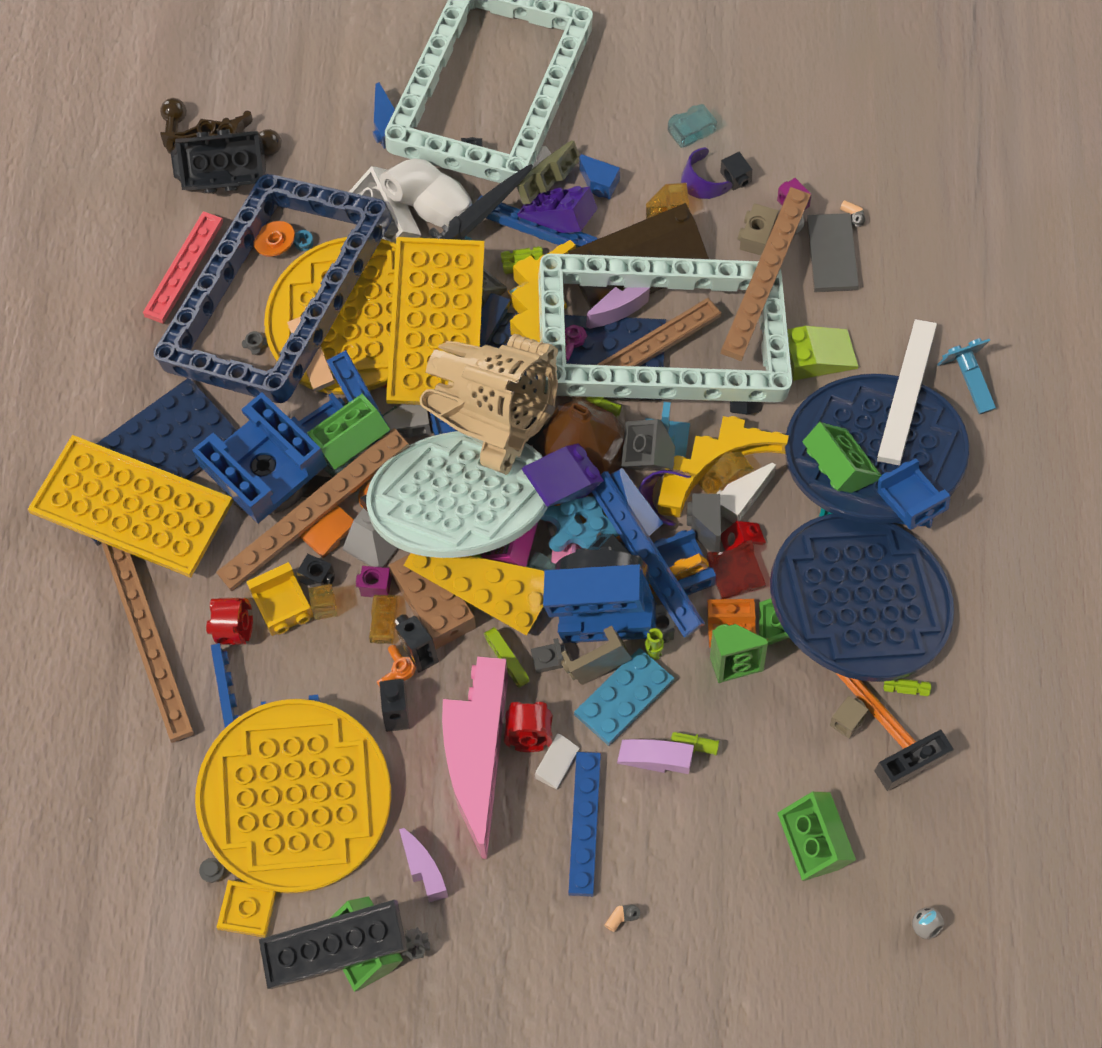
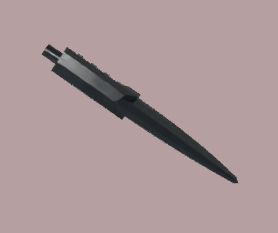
[429,164,533,240]

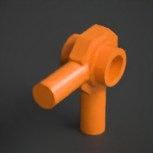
[376,645,416,687]

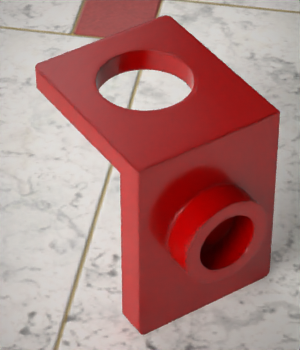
[721,521,766,555]

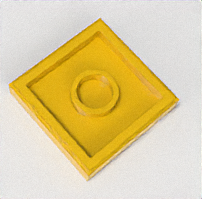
[216,880,277,938]

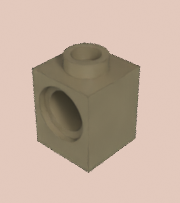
[830,696,868,739]

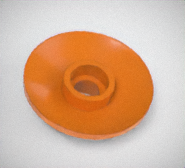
[254,221,295,257]

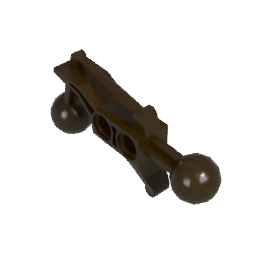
[160,98,282,156]

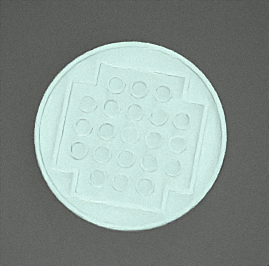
[366,431,548,558]

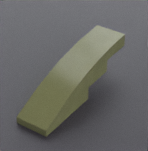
[517,141,580,204]

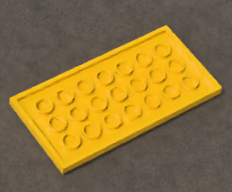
[386,237,485,405]
[28,435,234,578]

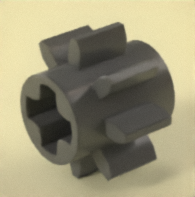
[401,927,430,960]

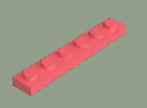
[143,211,223,324]

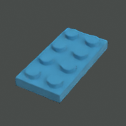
[574,648,674,746]

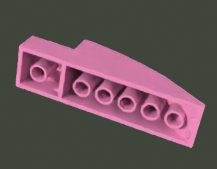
[442,657,508,859]

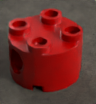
[206,598,253,645]
[504,702,553,753]

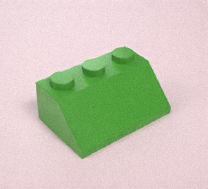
[307,394,390,470]
[802,422,882,493]
[710,624,768,683]
[777,791,856,881]
[331,896,403,992]

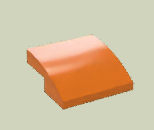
[299,506,354,558]
[707,599,756,648]

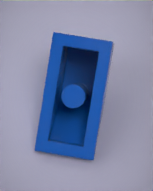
[579,154,620,200]

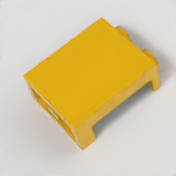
[246,562,314,636]

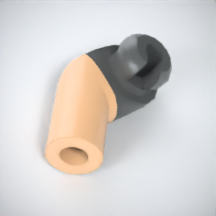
[840,200,865,226]
[604,905,641,932]

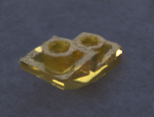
[369,595,397,644]

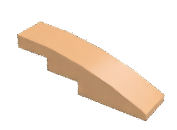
[287,316,335,392]

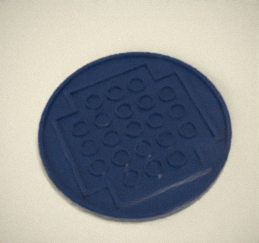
[785,374,969,524]
[770,514,954,682]

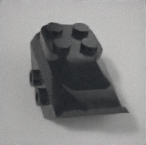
[170,129,266,193]

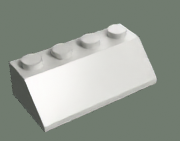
[349,166,421,244]

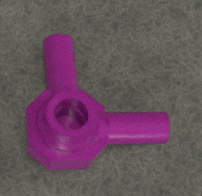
[565,325,587,362]

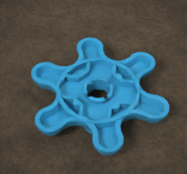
[541,495,619,552]

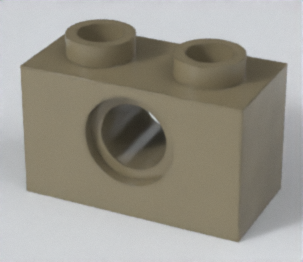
[737,203,779,255]

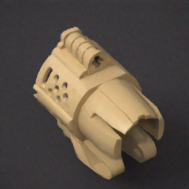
[420,334,558,475]

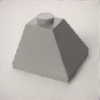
[343,508,399,568]

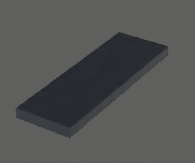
[259,900,407,989]

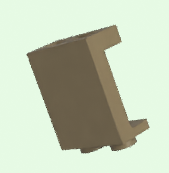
[561,625,632,685]

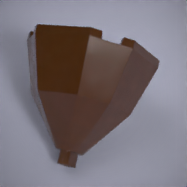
[532,398,625,475]

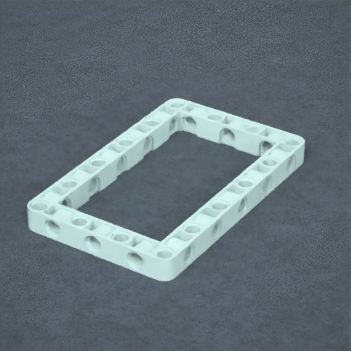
[385,0,593,183]
[538,254,792,402]

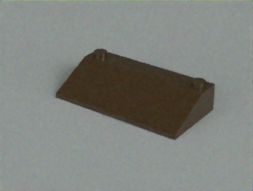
[568,203,709,310]

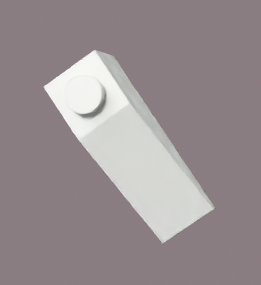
[716,463,776,523]

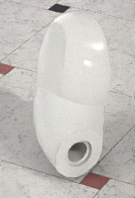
[379,158,472,227]

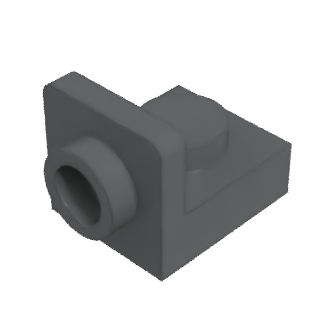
[531,638,565,674]

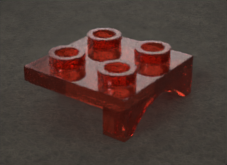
[707,540,766,599]

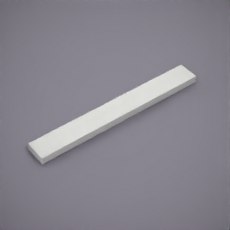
[877,319,937,465]

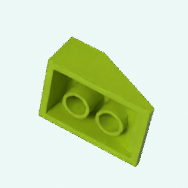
[787,326,858,381]

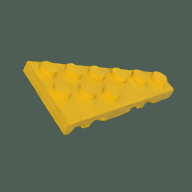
[403,553,544,636]

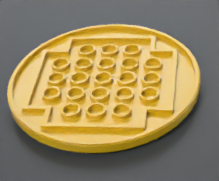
[264,237,396,395]
[195,699,391,894]

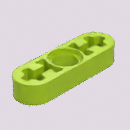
[484,627,530,688]

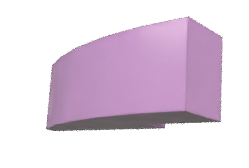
[586,287,650,329]
[617,739,694,774]
[399,828,448,903]

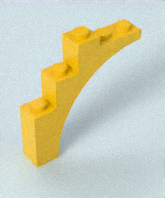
[510,240,576,342]
[658,416,789,518]

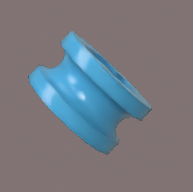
[294,230,313,251]

